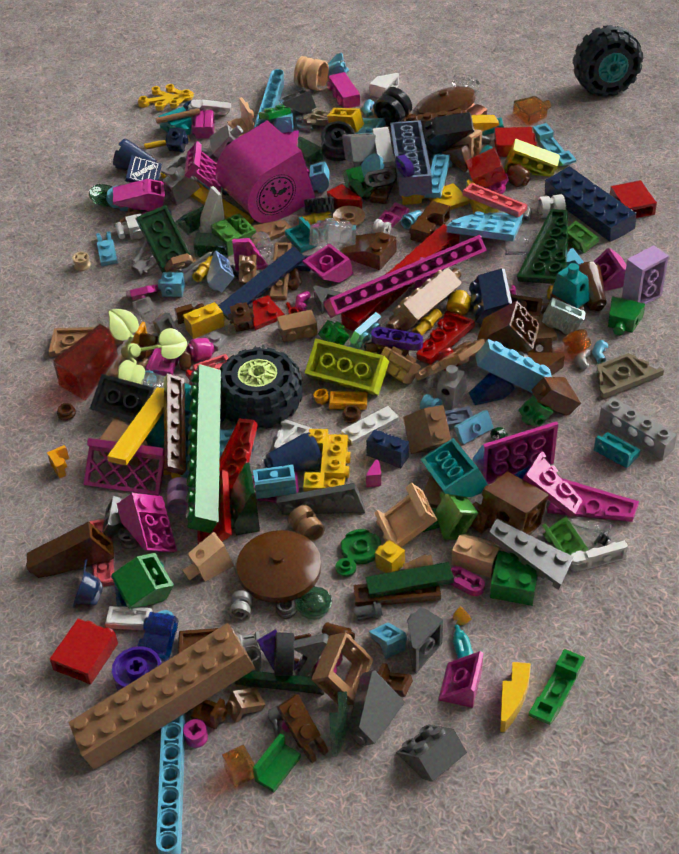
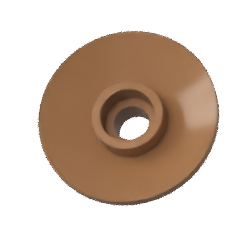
[333,206,365,227]

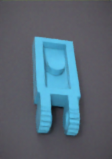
[96,231,118,266]

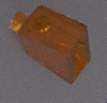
[513,96,551,126]

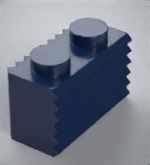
[366,429,409,469]

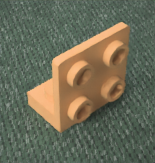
[227,97,254,137]

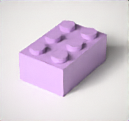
[622,245,669,304]

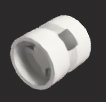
[538,194,566,218]

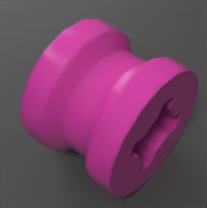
[183,719,208,748]

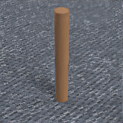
[155,108,201,124]

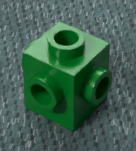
[318,320,350,345]
[518,394,554,427]

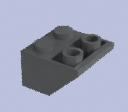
[396,724,467,781]

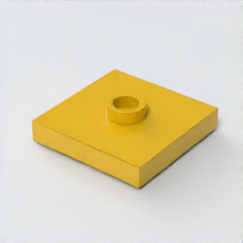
[428,183,469,210]

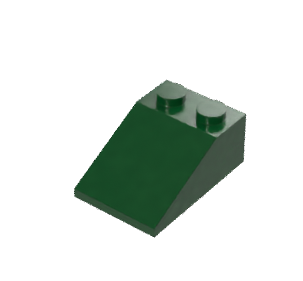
[229,462,260,536]

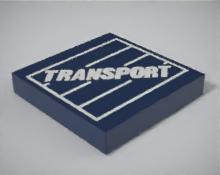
[125,155,162,183]

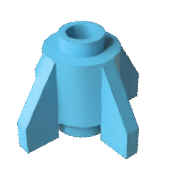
[328,53,349,77]

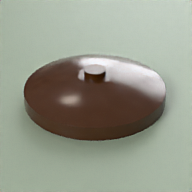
[416,86,476,115]
[236,530,321,603]

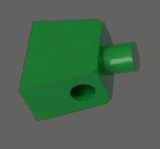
[608,296,646,336]

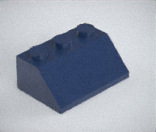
[469,268,512,324]

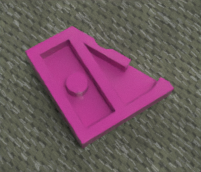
[232,238,268,271]

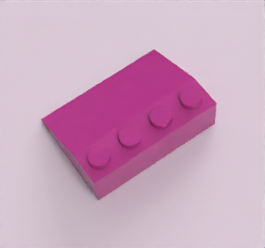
[473,421,558,484]

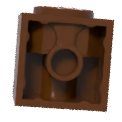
[477,301,540,353]
[481,471,549,535]

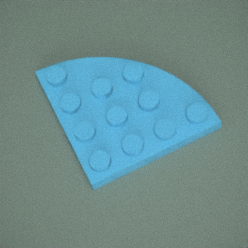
[447,212,523,241]

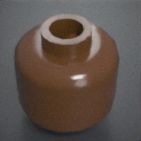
[506,164,531,187]

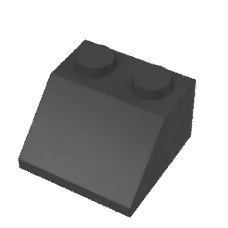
[279,88,317,114]
[407,606,443,673]

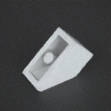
[369,73,399,97]

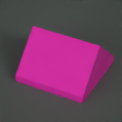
[438,651,483,708]

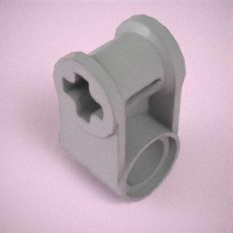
[237,631,262,671]

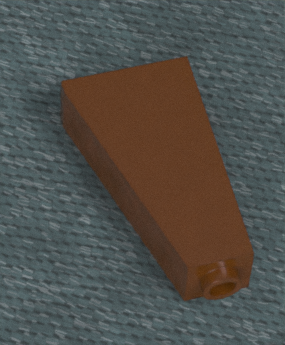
[26,522,114,578]

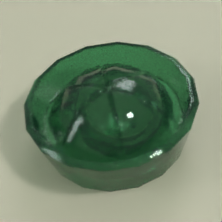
[295,586,333,620]

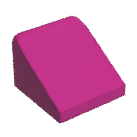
[366,460,381,488]

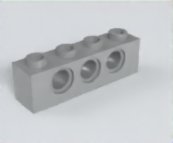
[599,397,677,460]

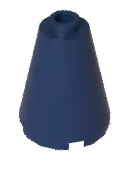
[113,139,157,170]
[264,432,321,472]

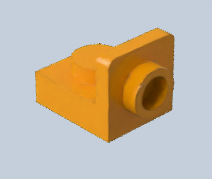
[47,445,69,479]

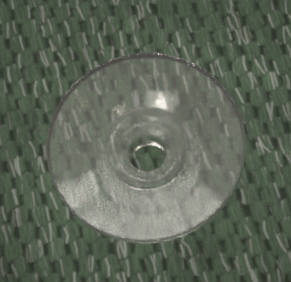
[571,517,613,537]

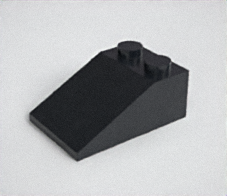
[422,112,475,155]
[89,374,155,424]

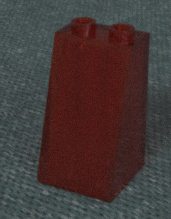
[53,324,118,400]

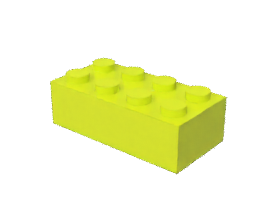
[305,338,389,396]

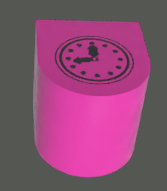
[216,120,315,223]

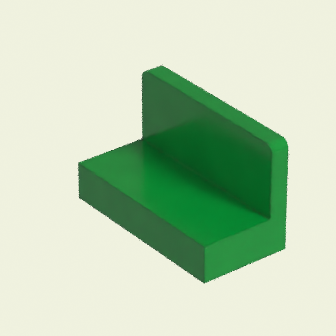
[253,733,301,793]

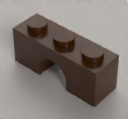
[409,201,450,243]

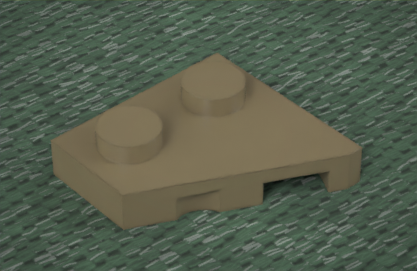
[302,109,330,126]

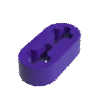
[395,155,414,178]

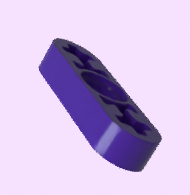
[371,327,423,351]

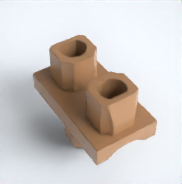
[239,255,257,285]

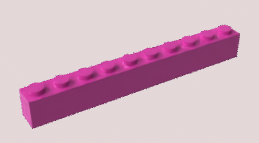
[323,235,487,318]

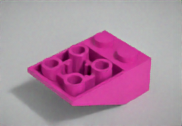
[113,179,165,212]
[117,493,178,553]

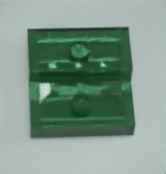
[329,691,349,757]

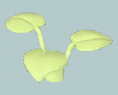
[108,309,187,385]

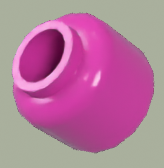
[186,338,214,362]

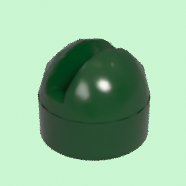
[490,427,508,441]

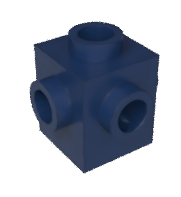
[166,127,189,152]

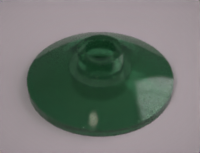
[89,184,112,207]

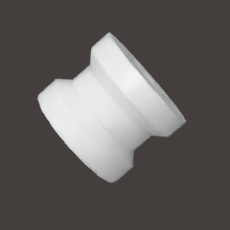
[372,219,391,234]

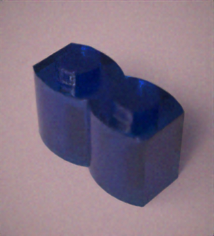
[138,612,179,662]

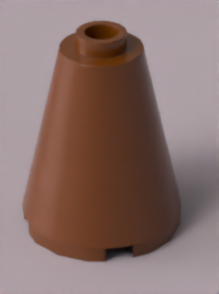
[578,261,607,311]

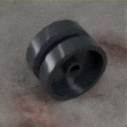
[373,87,413,126]
[321,121,355,161]

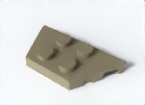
[597,353,664,399]

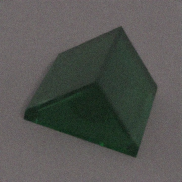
[175,206,204,235]

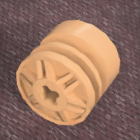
[294,56,329,91]

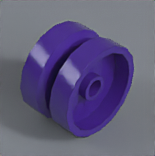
[112,646,162,691]

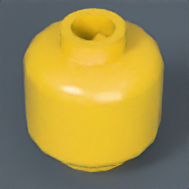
[446,290,471,315]

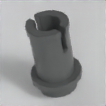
[355,601,383,621]

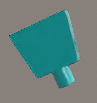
[158,107,192,136]
[552,263,589,308]

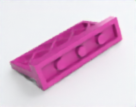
[184,141,221,192]
[83,438,164,496]

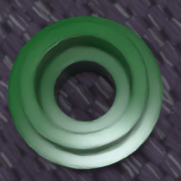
[335,558,356,577]

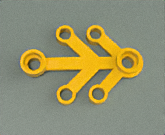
[138,84,194,111]

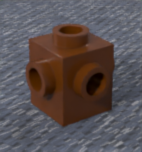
[228,302,254,332]

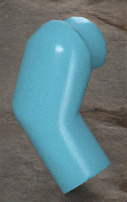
[362,99,374,117]
[592,340,608,364]

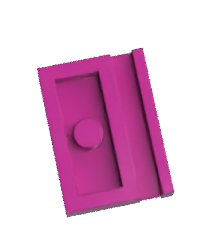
[145,344,179,376]

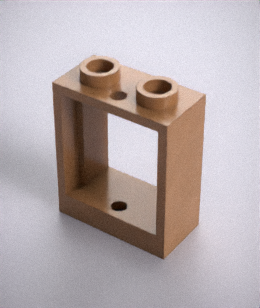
[312,632,373,706]

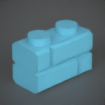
[253,465,297,499]

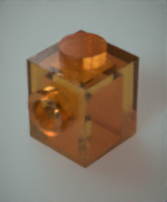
[222,744,254,788]

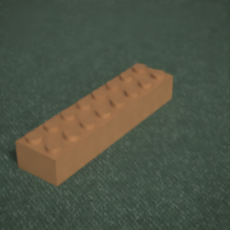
[68,623,255,770]

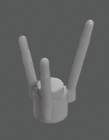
[130,240,158,276]
[179,252,212,286]

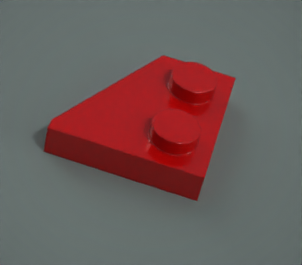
[253,295,285,331]

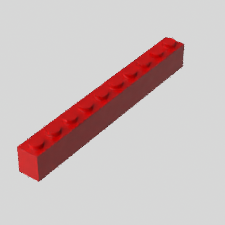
[341,224,460,332]

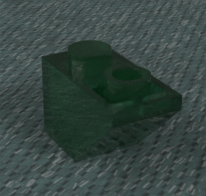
[298,136,323,167]
[193,232,228,258]

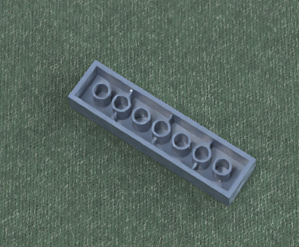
[390,120,432,197]

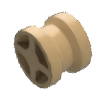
[72,252,91,271]

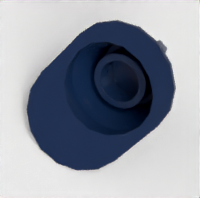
[73,559,103,608]

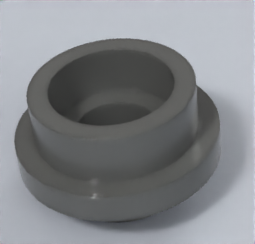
[276,600,297,618]

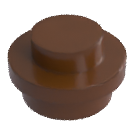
[57,403,76,420]
[342,405,361,423]

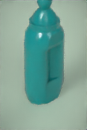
[452,624,473,659]

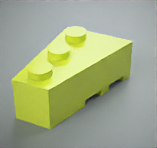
[504,139,559,177]

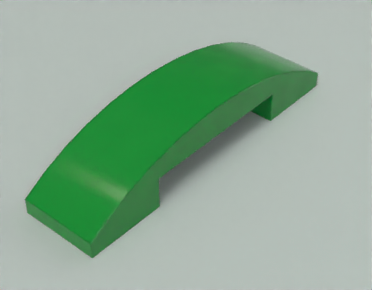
[528,649,585,725]

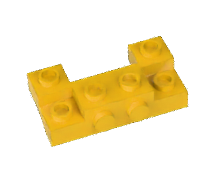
[303,429,351,492]

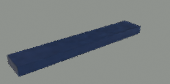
[218,246,305,320]

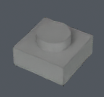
[206,331,228,351]

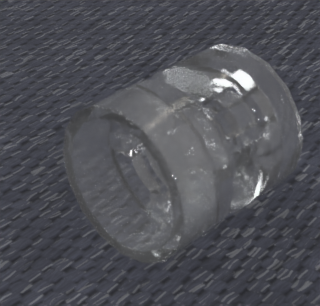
[250,232,274,262]

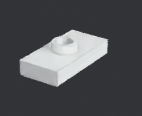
[105,606,153,630]

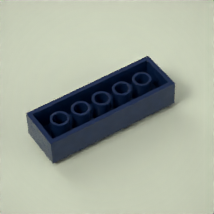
[545,166,636,242]

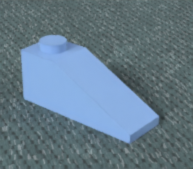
[207,251,234,293]

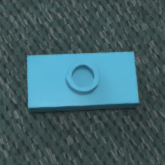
[454,410,494,445]

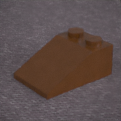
[340,232,397,270]

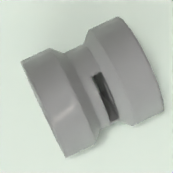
[229,591,253,620]

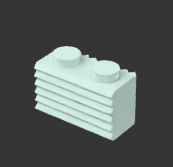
[542,298,586,336]

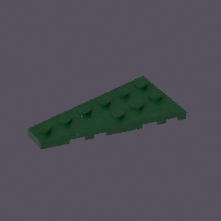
[517,209,568,284]

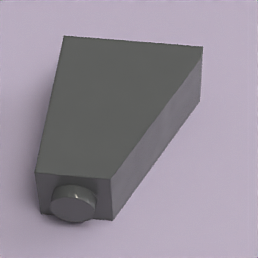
[348,670,405,746]

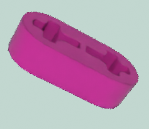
[451,566,485,596]

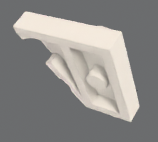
[274,419,312,449]

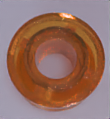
[562,329,592,355]

